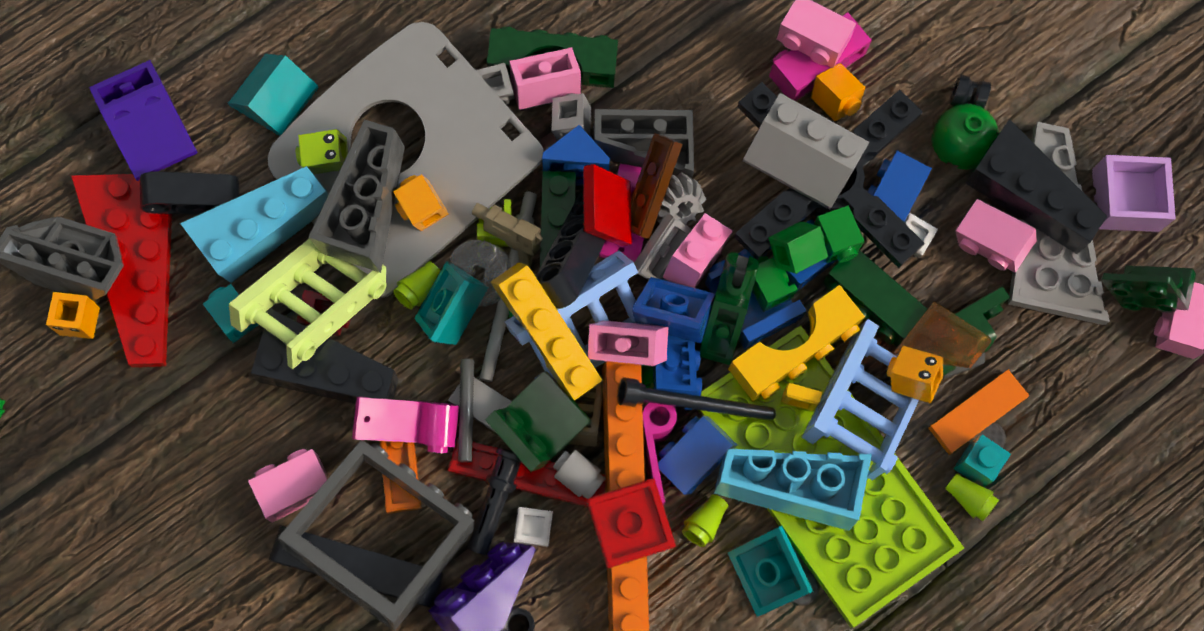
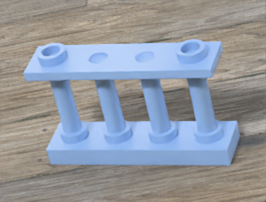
[505,250,638,379]
[801,319,919,480]

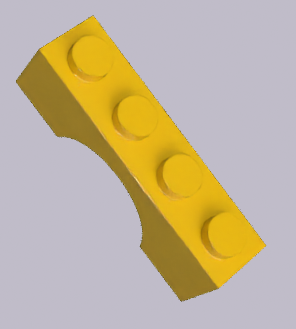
[490,262,603,400]
[728,285,865,401]

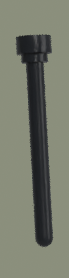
[617,377,776,421]

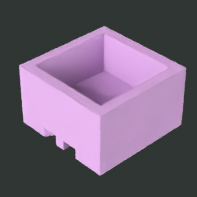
[1092,155,1176,232]

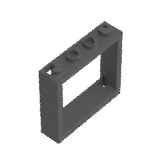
[278,440,474,631]

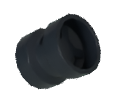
[949,74,991,108]

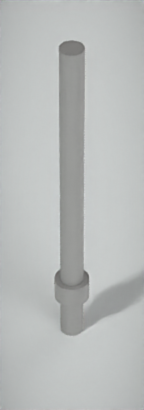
[479,192,537,382]

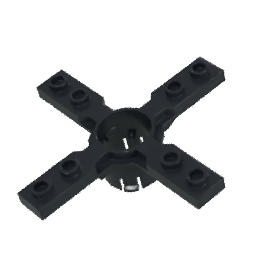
[734,82,925,269]

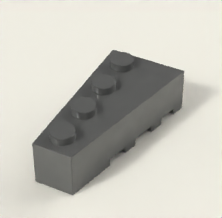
[308,119,405,273]

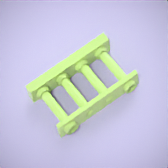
[229,239,387,369]

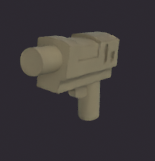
[472,203,543,267]

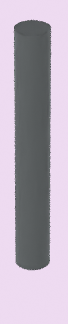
[458,359,474,462]

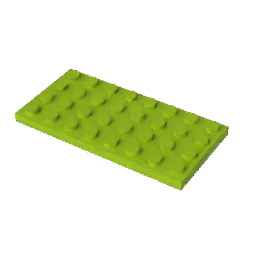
[698,325,964,628]

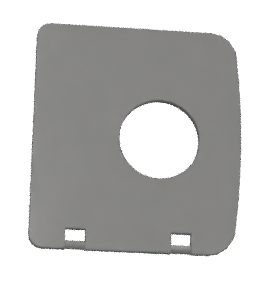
[268,22,545,298]

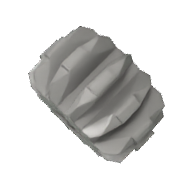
[656,172,706,225]

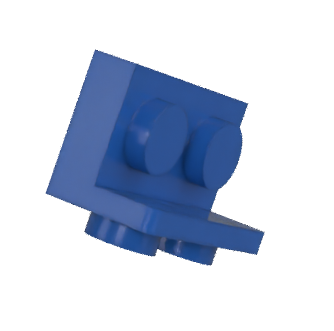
[653,335,702,410]

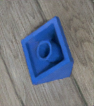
[542,125,610,186]
[632,277,715,343]

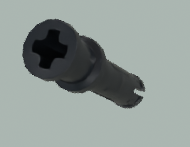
[467,447,523,555]

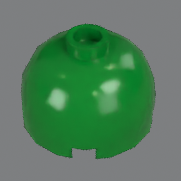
[931,103,999,170]

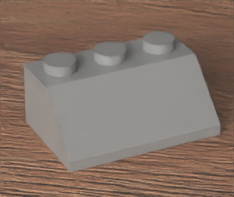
[743,93,869,209]

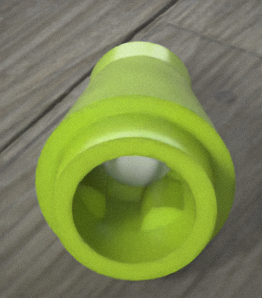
[393,261,441,310]
[945,473,999,522]
[682,494,729,547]

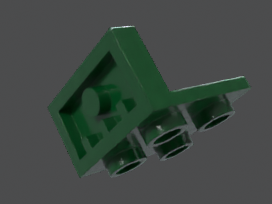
[1101,265,1196,313]
[485,371,590,472]

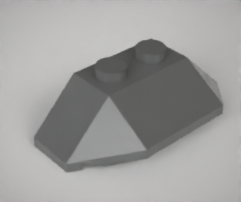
[0,217,124,301]

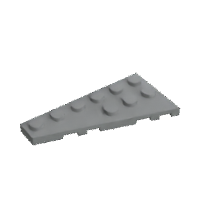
[1008,122,1110,325]

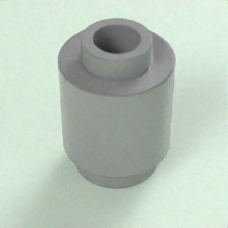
[553,450,606,499]

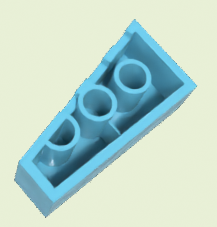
[180,166,329,283]
[714,449,872,531]

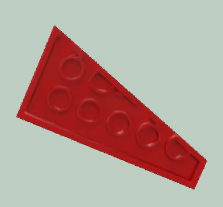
[71,174,172,367]

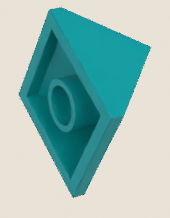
[228,54,319,136]
[414,261,489,345]
[728,526,813,617]

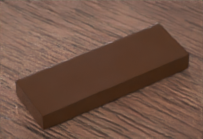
[631,133,683,239]

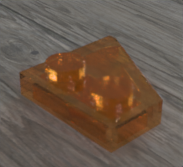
[895,301,992,368]

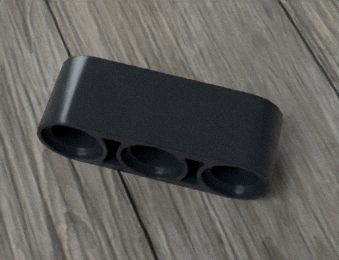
[140,172,240,215]

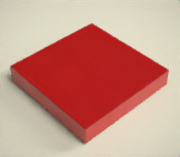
[583,164,632,246]
[586,478,676,569]

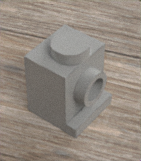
[476,63,515,105]
[552,93,592,141]

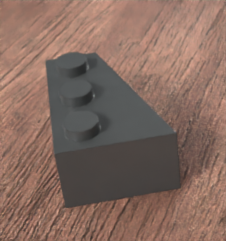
[594,109,694,178]

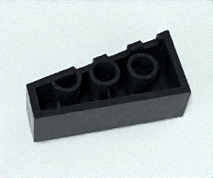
[966,119,1107,254]
[251,309,399,404]

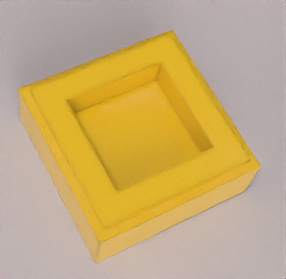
[781,383,822,411]

